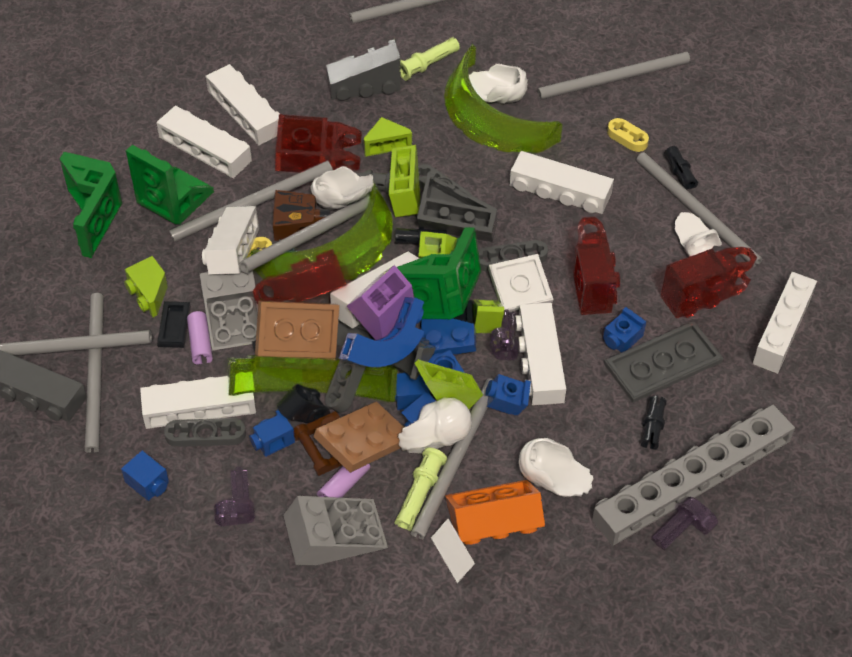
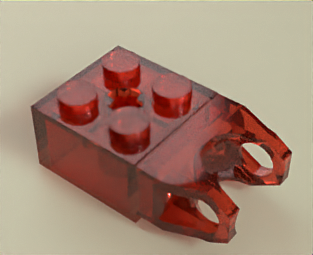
[275,114,362,172]
[573,217,620,315]
[660,247,757,319]
[252,249,351,304]

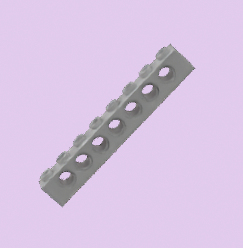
[592,405,795,546]

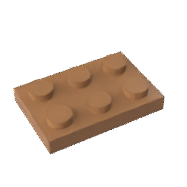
[255,301,339,358]
[314,401,404,473]

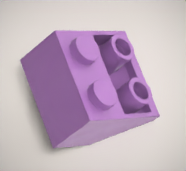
[347,265,414,340]

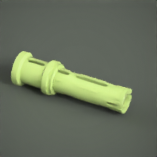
[400,37,460,81]
[395,447,447,531]

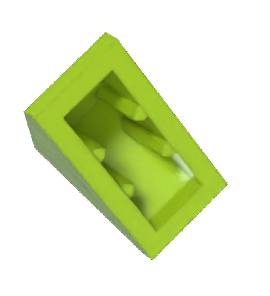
[364,117,412,157]
[472,299,504,333]

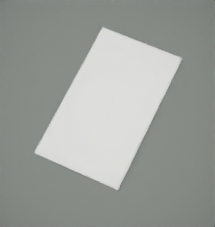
[431,519,475,583]

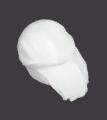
[462,64,528,104]
[311,167,374,210]
[398,397,472,454]
[518,438,593,497]

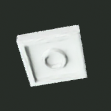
[488,254,553,313]

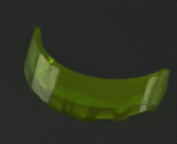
[444,44,562,153]
[250,180,393,291]
[228,355,397,402]

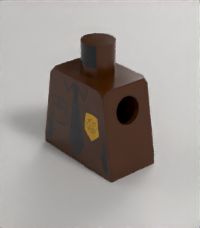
[273,190,331,241]

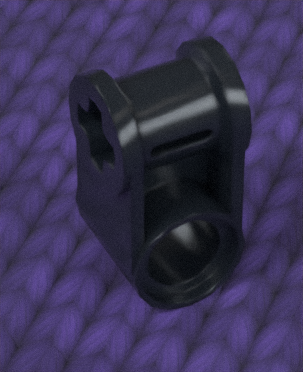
[277,384,331,423]

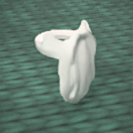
[675,212,722,259]

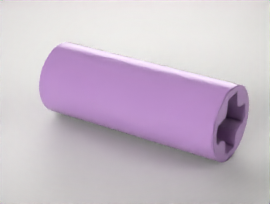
[187,311,213,365]
[317,464,370,498]

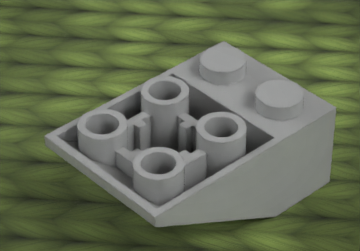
[199,270,258,351]
[283,496,388,565]

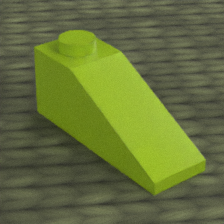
[389,145,420,217]
[415,359,483,409]

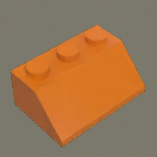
[445,480,545,545]

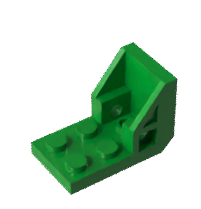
[126,145,214,224]
[60,152,122,258]
[397,227,481,319]

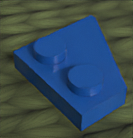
[421,318,476,356]

